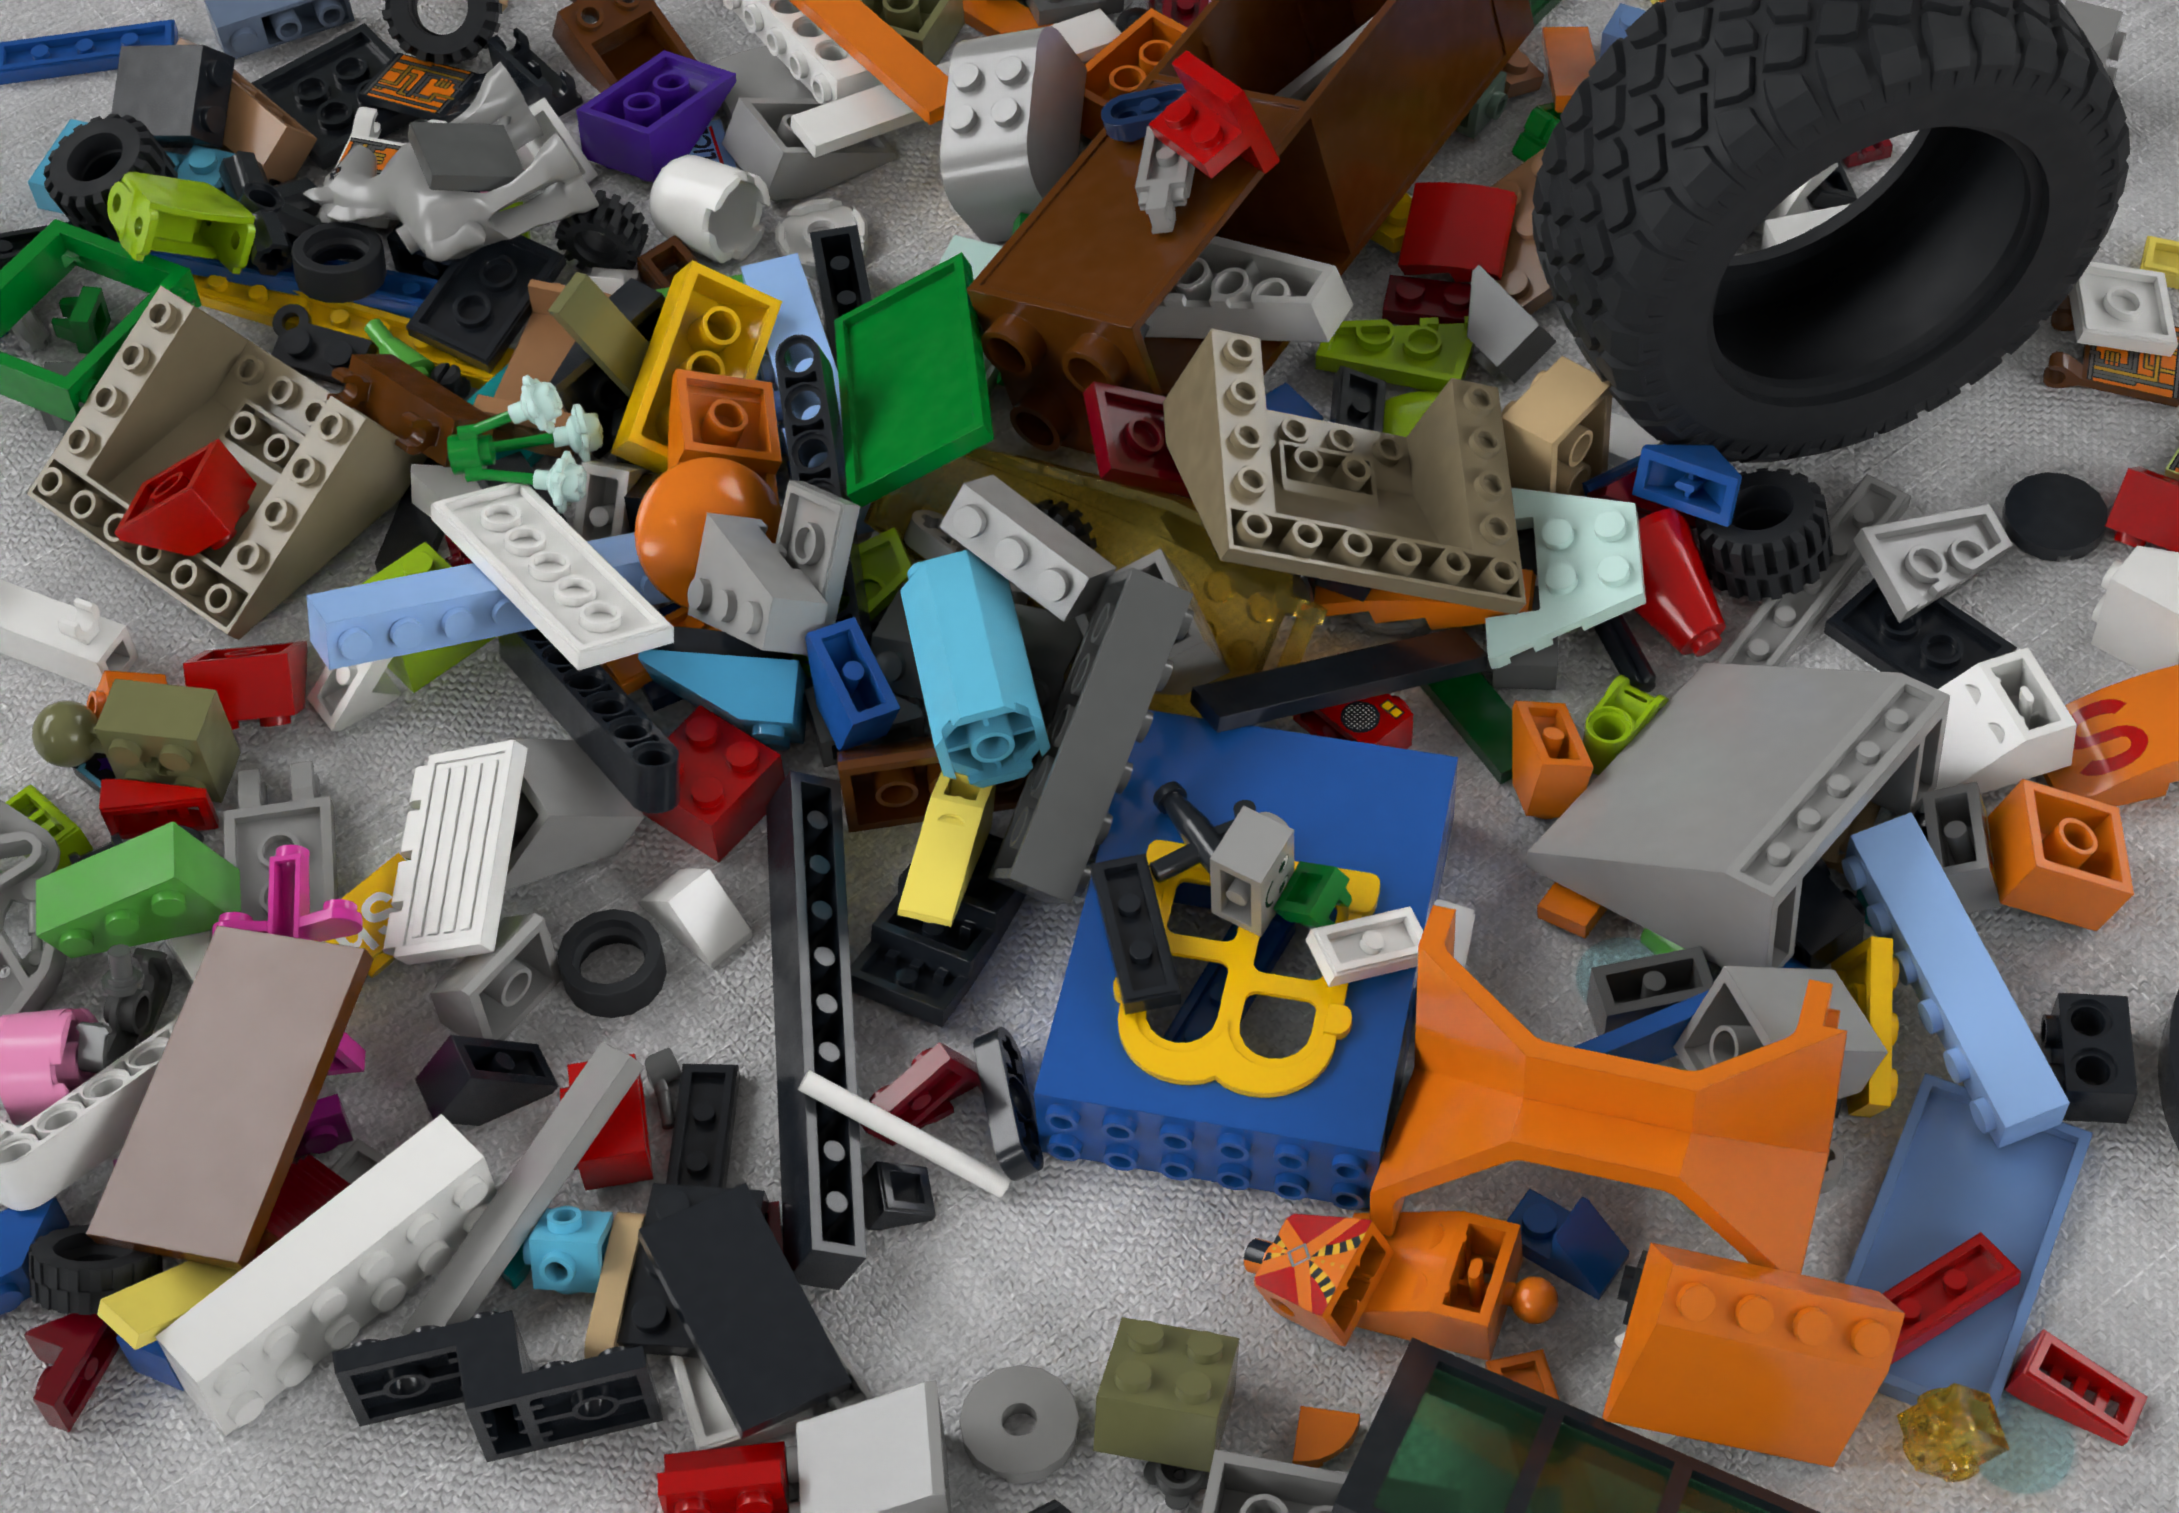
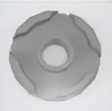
[959,1365,1080,1484]

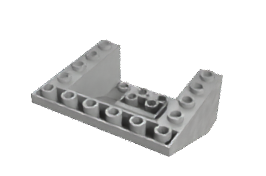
[1526,663,1950,968]

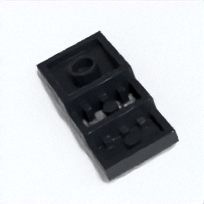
[851,833,1027,1027]

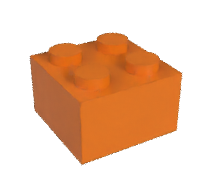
[1987,779,2134,932]

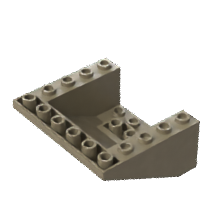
[27,285,428,640]
[1163,328,1526,615]

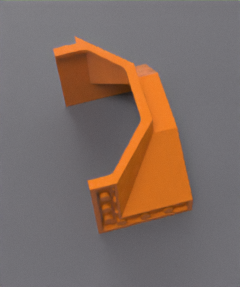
[1370,905,1848,1274]

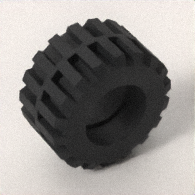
[382,0,502,65]
[43,114,178,241]
[1695,468,1833,601]

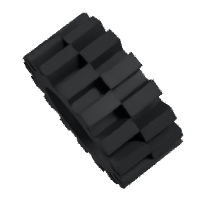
[555,190,649,271]

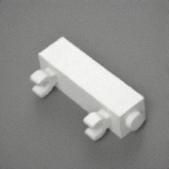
[0,579,139,689]

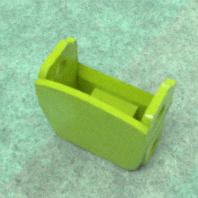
[107,172,256,275]

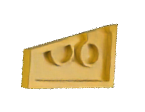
[1831,936,1900,1118]

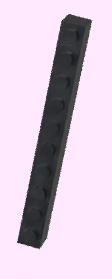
[766,770,867,1290]

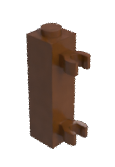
[326,354,493,468]

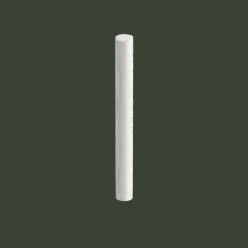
[798,1070,1011,1198]

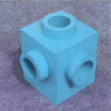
[523,1206,613,1294]

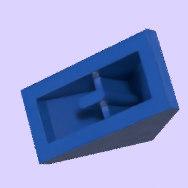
[1632,444,1742,527]

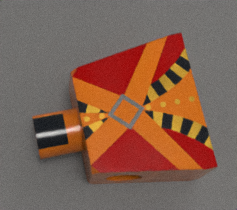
[1244,1214,1395,1347]

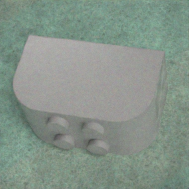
[940,26,1087,243]

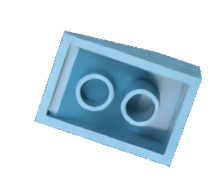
[638,649,810,750]

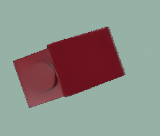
[24,1313,120,1432]

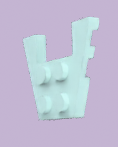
[1485,488,1646,669]

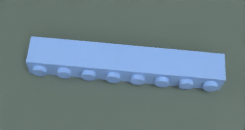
[306,532,671,670]

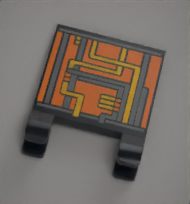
[358,52,488,123]

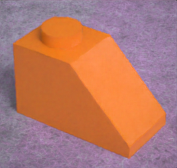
[1512,700,1594,819]

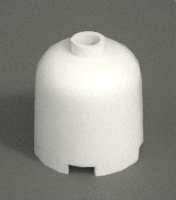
[649,154,770,264]

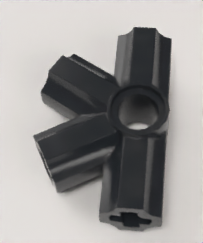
[219,151,326,276]

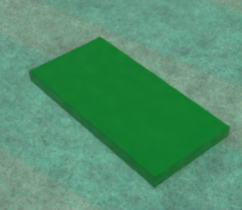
[834,252,994,508]

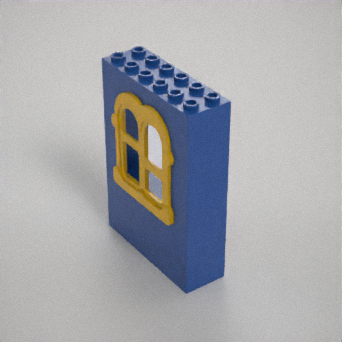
[1034,710,1458,1210]

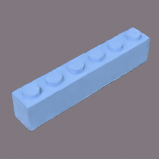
[1842,812,2070,1149]

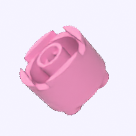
[0,1008,98,1125]

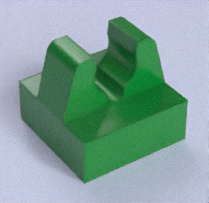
[51,286,111,354]
[1273,861,1352,929]

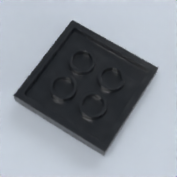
[251,23,419,170]

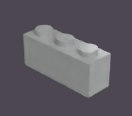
[939,474,1117,622]

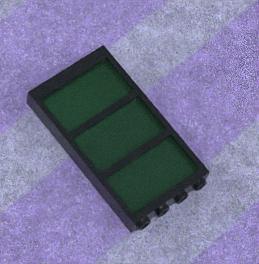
[1331,1337,1821,1513]

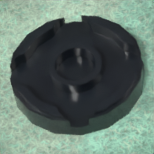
[2002,472,2108,561]

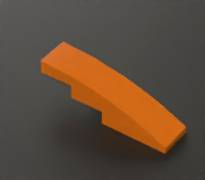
[1313,569,1536,630]

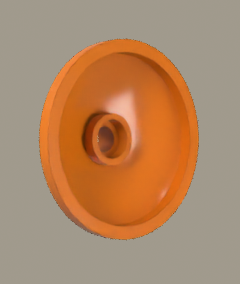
[634,457,782,609]

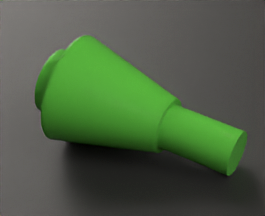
[364,319,435,378]

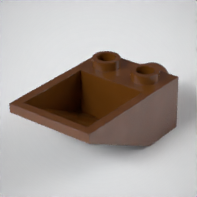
[552,0,697,93]

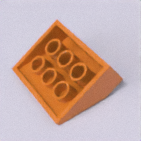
[1602,1242,1905,1467]

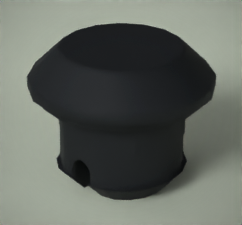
[430,363,471,399]

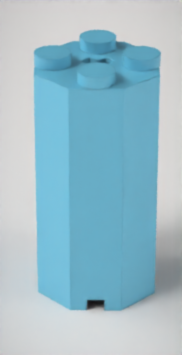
[900,550,1051,788]

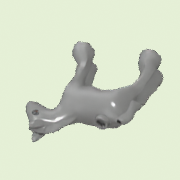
[303,62,599,262]

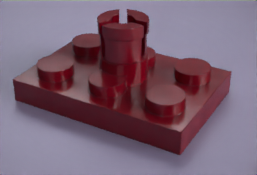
[1083,381,1191,498]

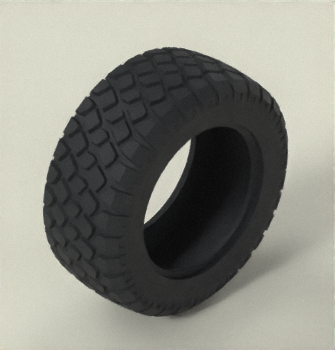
[1532,0,2130,463]

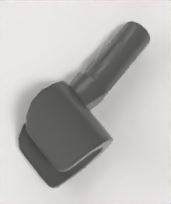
[644,1048,681,1130]

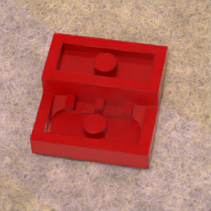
[1398,182,1517,283]

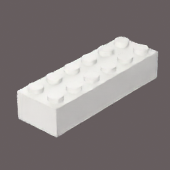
[155,1114,497,1436]

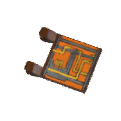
[2043,295,2179,408]

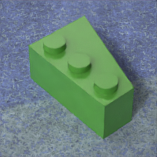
[36,822,241,959]

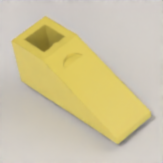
[897,771,996,927]

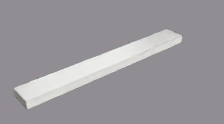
[790,8,1121,158]

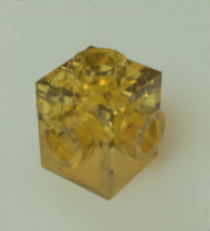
[1897,1383,2010,1482]

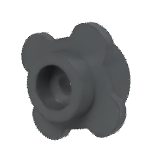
[1144,1461,1210,1510]

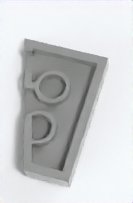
[1854,504,2013,623]

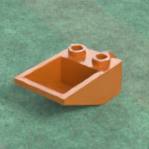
[1352,1211,1559,1361]

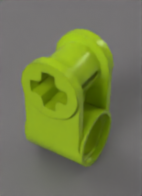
[1582,675,1669,775]

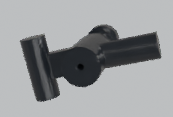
[1149,781,1256,883]

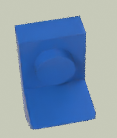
[1507,1189,1630,1300]

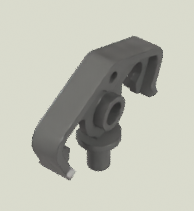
[76,944,172,1074]

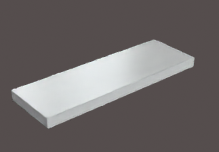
[431,482,674,671]

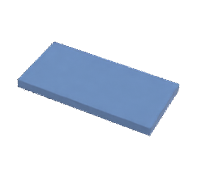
[1844,1073,2093,1434]

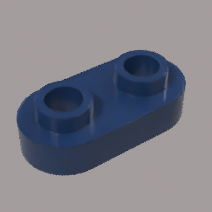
[1101,83,1186,142]

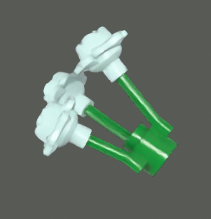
[447,375,603,514]

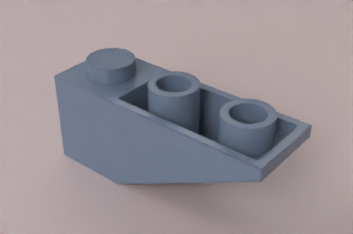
[204,0,355,59]

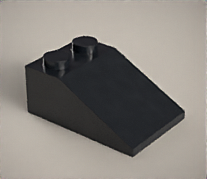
[550,278,665,459]

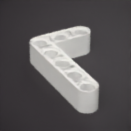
[0,1017,178,1211]

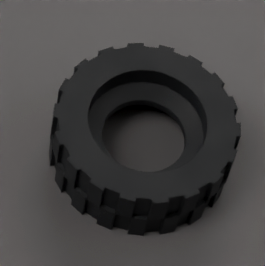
[29,1224,163,1315]

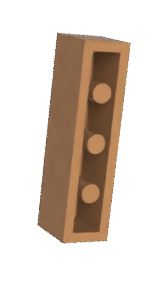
[176,37,317,183]

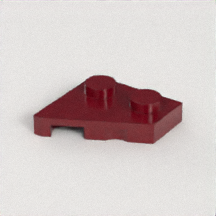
[860,1042,983,1146]

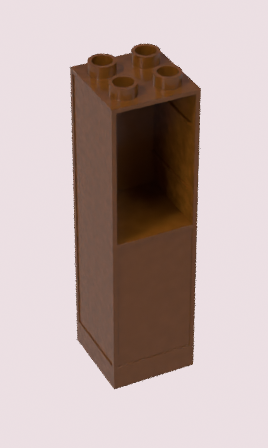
[967,0,1535,455]

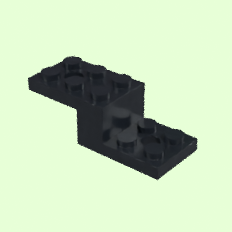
[332,1310,663,1462]

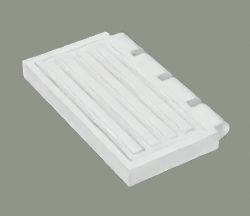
[383,740,528,965]

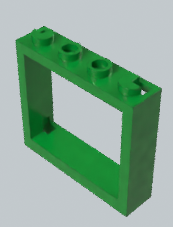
[0,219,202,423]

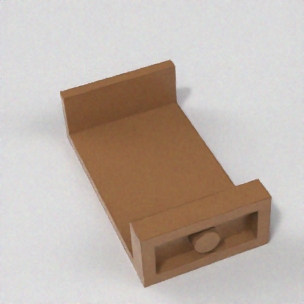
[473,279,611,458]

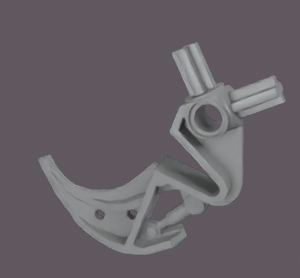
[0,800,67,1017]

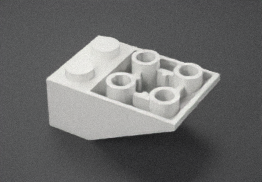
[1918,647,2077,813]

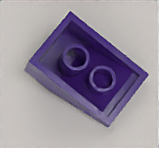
[576,50,737,183]

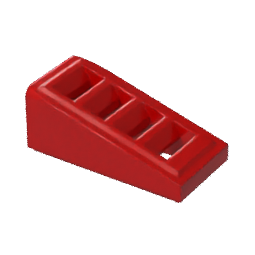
[99,779,219,840]
[2004,1329,2148,1447]

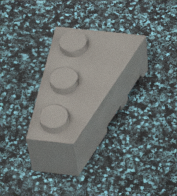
[688,512,828,655]

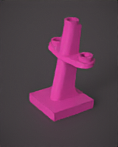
[212,845,366,1076]

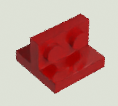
[1149,50,1280,179]
[657,1441,790,1513]

